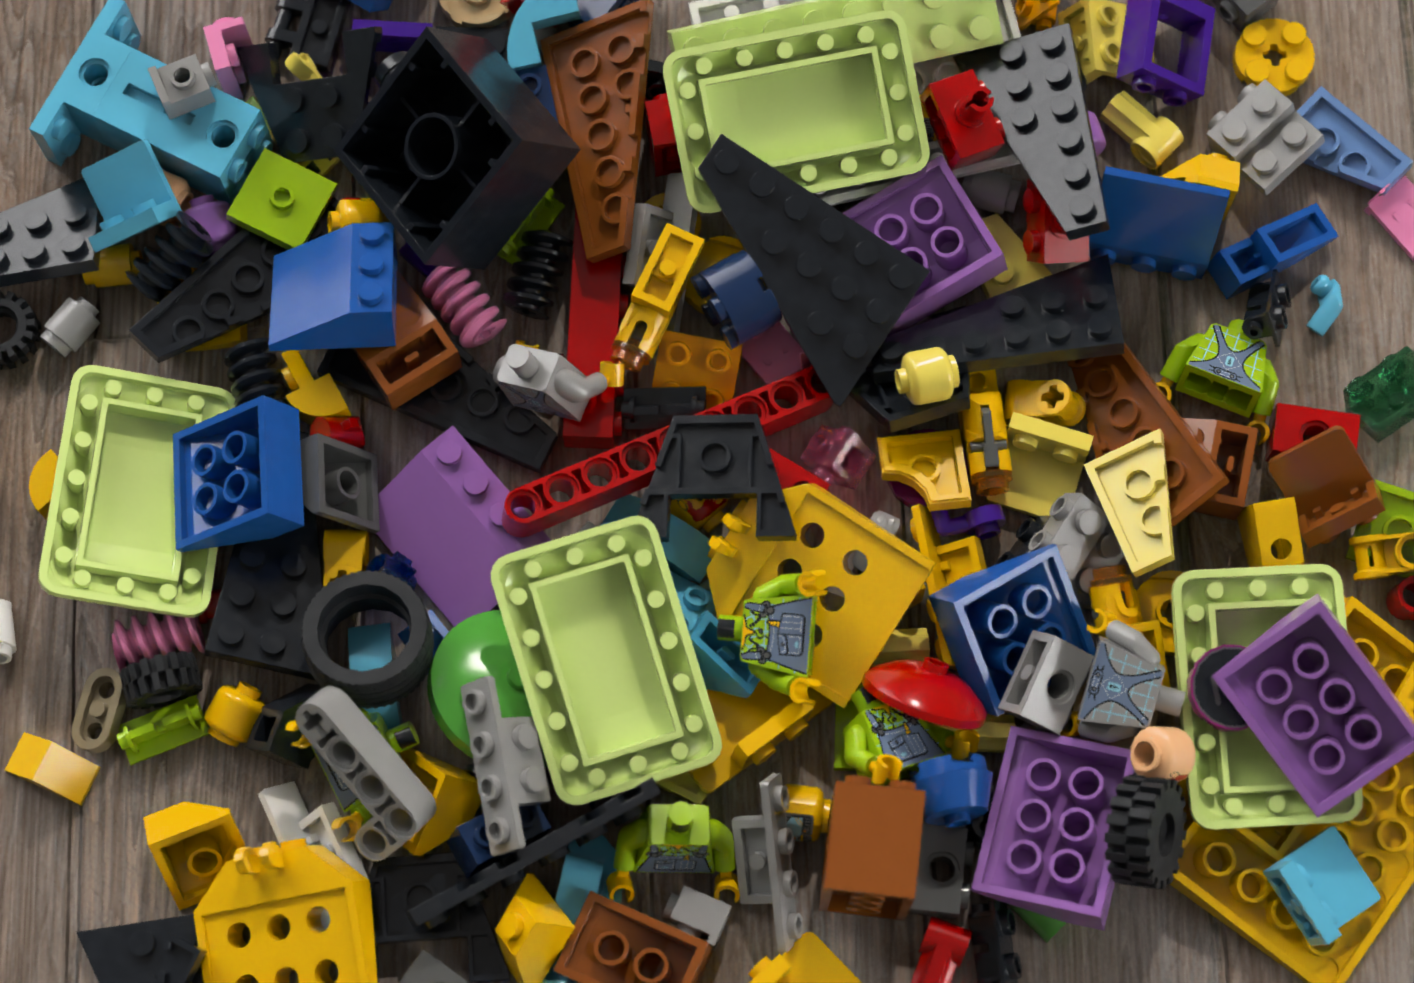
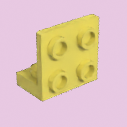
[1058,0,1155,84]
[986,412,1094,517]

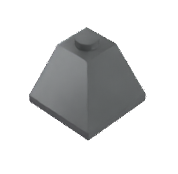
[300,433,380,534]

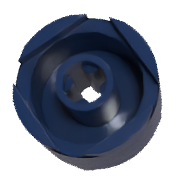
[691,250,782,350]

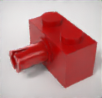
[920,69,1005,171]
[1023,179,1089,264]

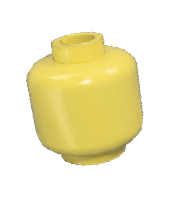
[894,347,960,405]

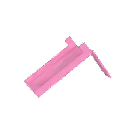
[1364,176,1414,262]
[741,322,811,385]

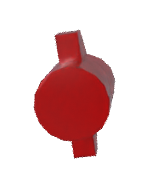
[310,416,365,448]

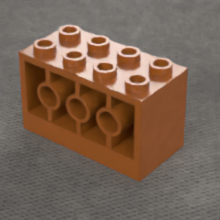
[818,775,926,921]

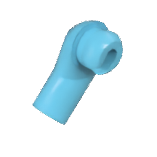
[1306,275,1343,337]

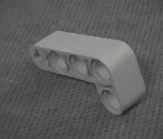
[295,686,437,861]

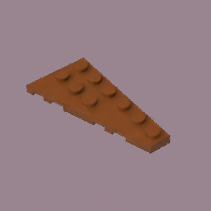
[540,0,654,263]
[1067,342,1230,528]

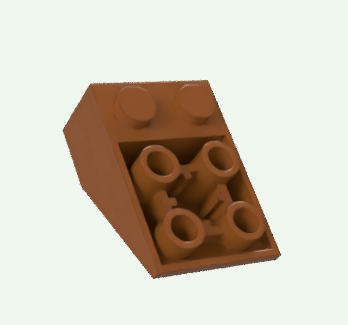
[351,269,462,411]
[1182,418,1258,520]

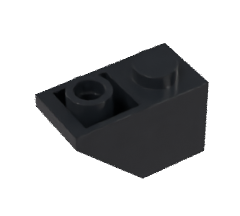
[245,683,322,769]

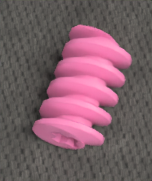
[422,266,507,349]
[112,612,205,672]

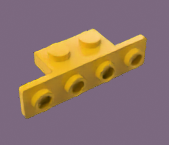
[910,504,986,671]

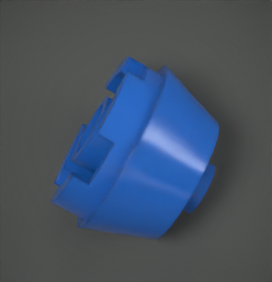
[909,753,993,828]

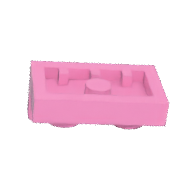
[203,17,253,99]

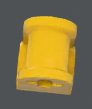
[1003,379,1086,428]
[323,529,369,586]
[1348,532,1414,581]

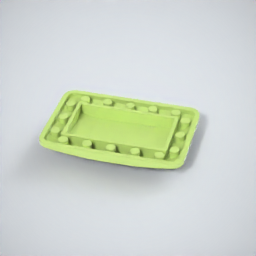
[663,10,930,213]
[38,365,236,618]
[490,516,722,805]
[1171,564,1363,830]

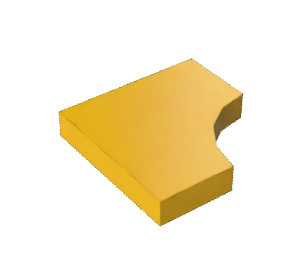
[877,429,972,512]

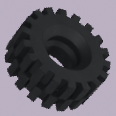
[1104,775,1187,890]

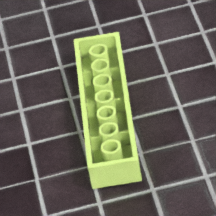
[667,0,1004,63]

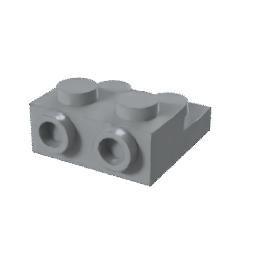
[1206,79,1325,196]
[1028,493,1124,610]

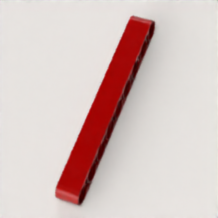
[501,366,833,538]

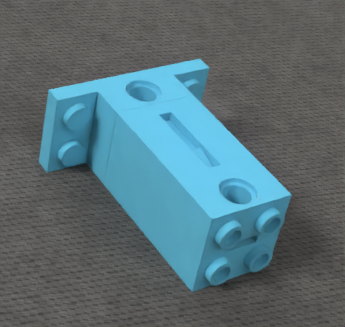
[29,0,273,205]

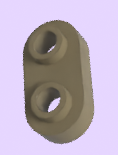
[71,668,127,753]

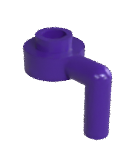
[931,504,1006,540]

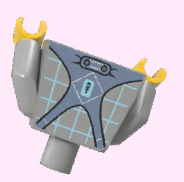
[492,340,625,421]
[1060,608,1185,743]

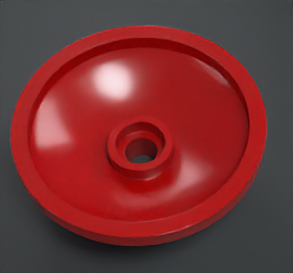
[862,657,987,729]

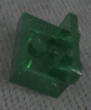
[1343,346,1414,443]

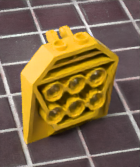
[706,483,936,709]
[193,838,378,983]

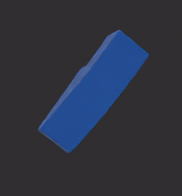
[1207,203,1339,299]

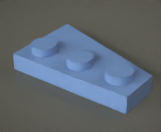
[1296,86,1413,195]

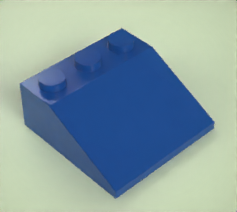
[1089,166,1230,281]
[268,222,398,351]
[173,395,304,552]
[928,544,1096,717]

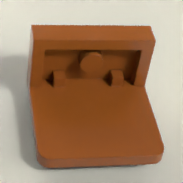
[1268,425,1385,548]

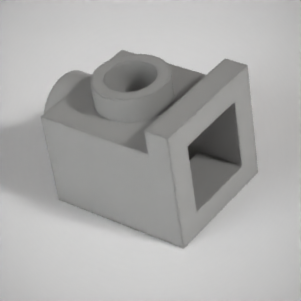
[147,54,217,120]
[662,885,732,951]

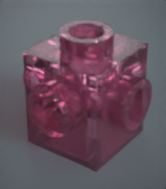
[800,425,877,490]

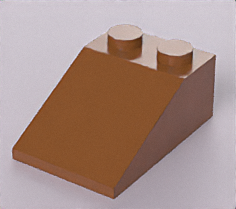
[553,890,713,983]

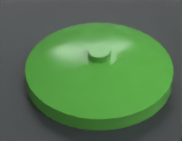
[427,610,548,767]

